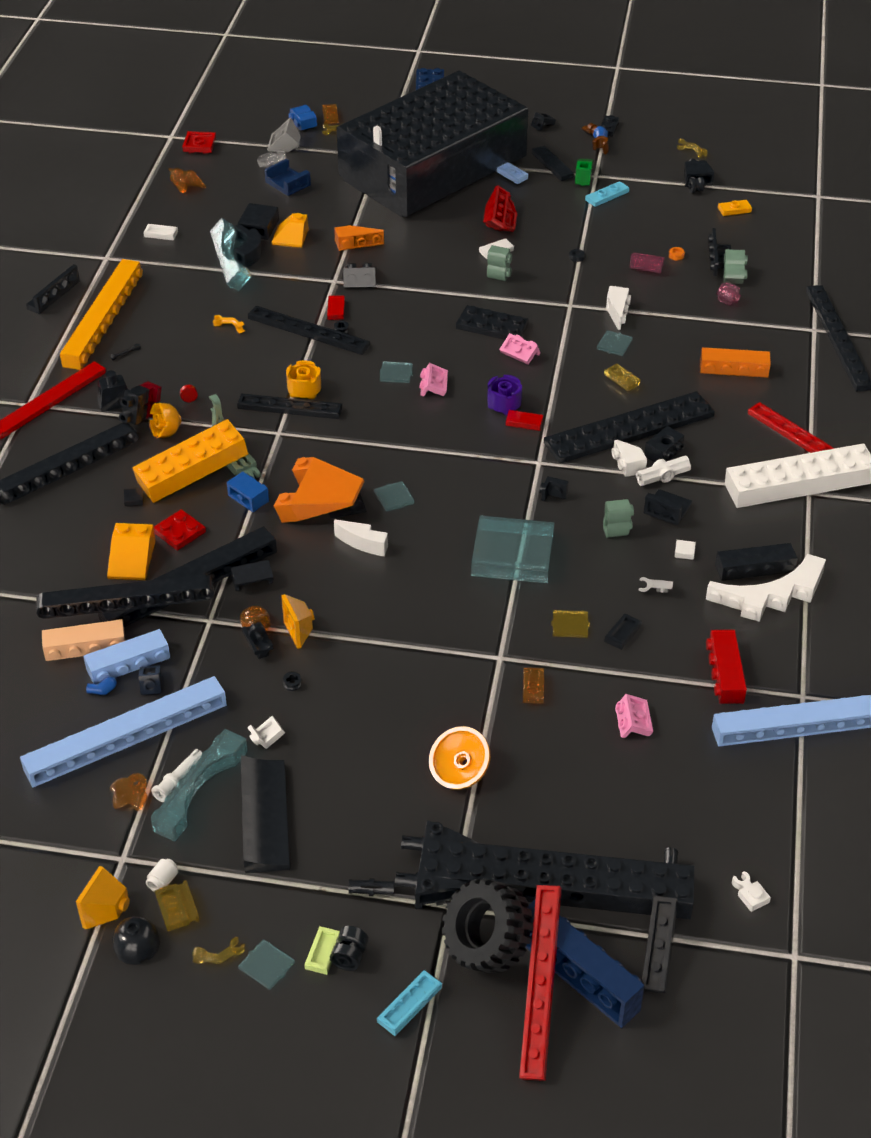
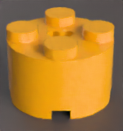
[286,360,321,399]

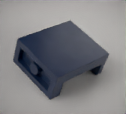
[264,159,311,196]

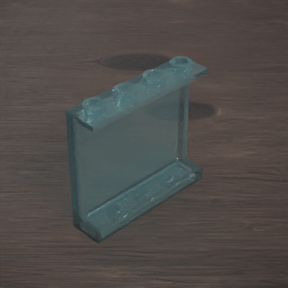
[471,516,554,583]

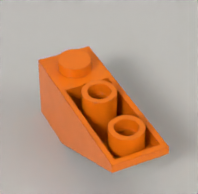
[334,225,384,251]

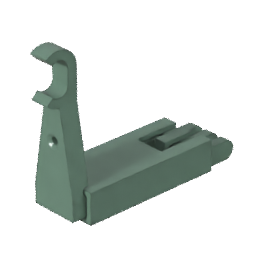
[209,394,261,479]

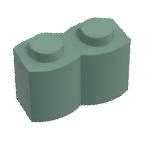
[487,245,512,281]
[723,249,748,284]
[603,499,634,538]

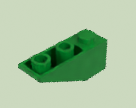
[575,159,594,186]

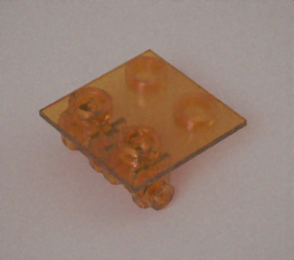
[168,168,206,193]

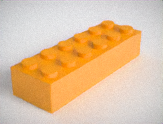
[132,419,248,503]

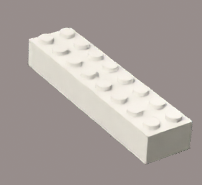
[725,443,871,508]

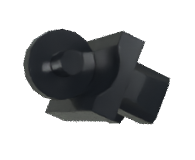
[242,622,274,659]

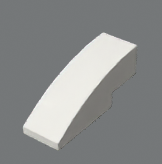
[334,519,388,557]

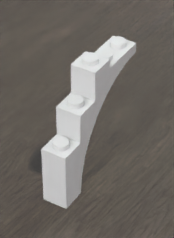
[706,554,826,622]

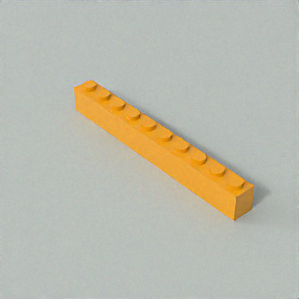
[60,259,143,370]

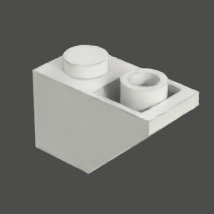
[612,440,647,477]

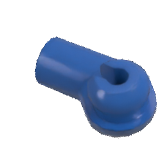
[86,677,117,695]

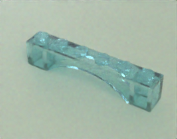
[210,218,251,291]
[151,729,248,842]

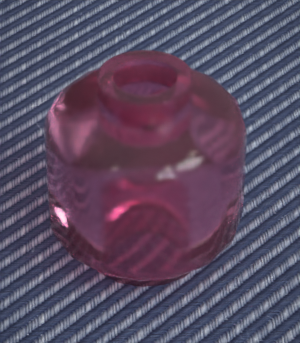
[716,282,741,306]

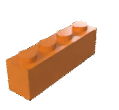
[700,347,771,377]

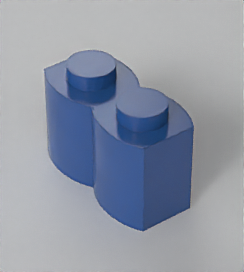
[289,105,317,130]

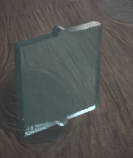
[597,330,633,356]
[380,361,412,383]
[374,481,414,511]
[238,939,295,990]

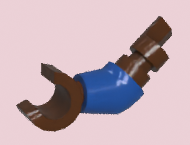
[582,123,609,154]

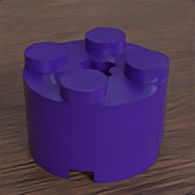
[487,375,522,415]

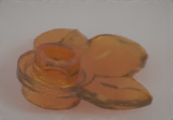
[109,773,148,812]

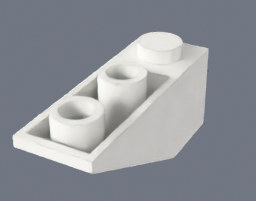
[606,286,631,330]

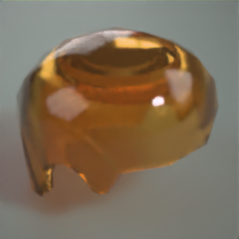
[240,606,271,631]

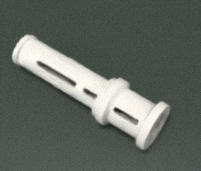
[151,749,205,802]

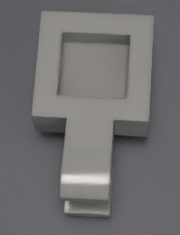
[639,577,673,593]

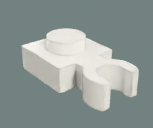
[732,871,771,912]

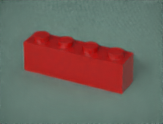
[706,630,747,704]

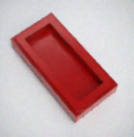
[327,296,345,320]
[506,410,543,431]

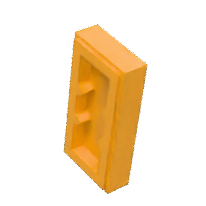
[718,200,752,216]

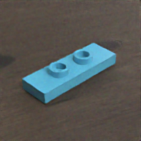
[585,181,629,207]
[377,970,442,1036]

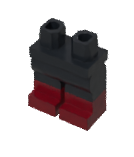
[119,381,162,425]

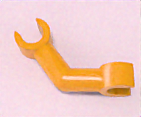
[213,315,245,334]

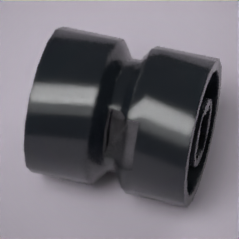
[330,926,369,971]

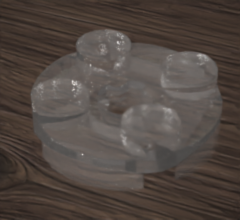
[257,150,286,168]

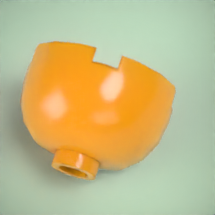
[149,403,181,438]

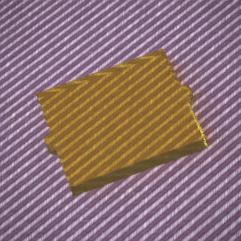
[551,610,590,638]

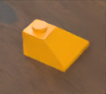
[271,213,308,248]
[281,594,315,649]
[76,866,130,929]

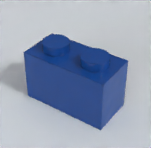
[227,472,269,512]

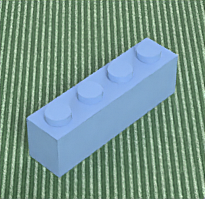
[83,629,170,684]

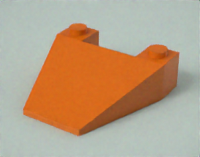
[274,457,364,523]

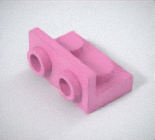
[499,333,540,365]
[419,363,448,396]
[615,694,653,738]

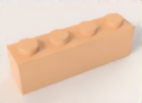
[42,619,126,661]

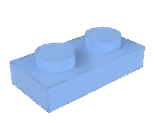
[497,162,528,184]

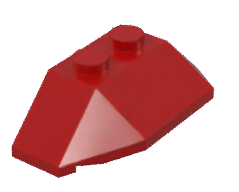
[483,185,517,232]

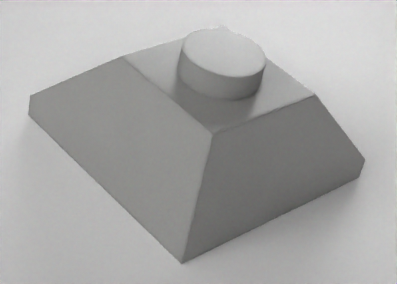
[267,118,301,152]

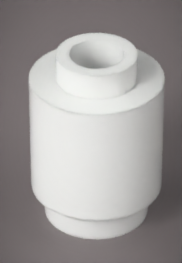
[146,859,178,893]

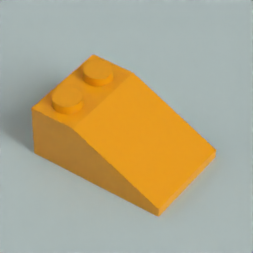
[107,523,156,581]

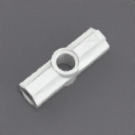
[636,456,691,486]

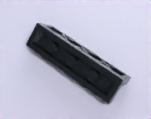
[26,264,80,314]

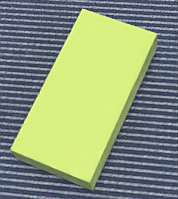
[305,926,340,975]

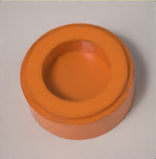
[669,247,685,261]

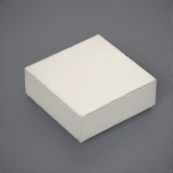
[675,540,696,560]

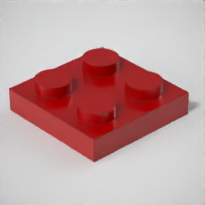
[182,131,216,153]
[153,509,206,551]

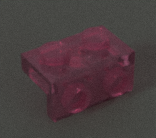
[630,252,665,273]

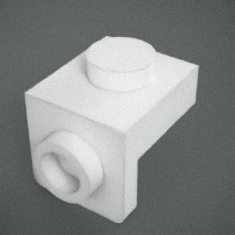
[248,716,285,749]

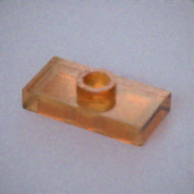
[322,104,338,124]
[523,668,544,704]

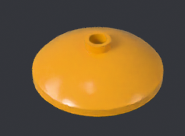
[429,727,491,790]

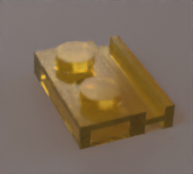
[154,881,200,932]

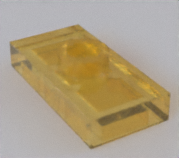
[604,364,641,391]

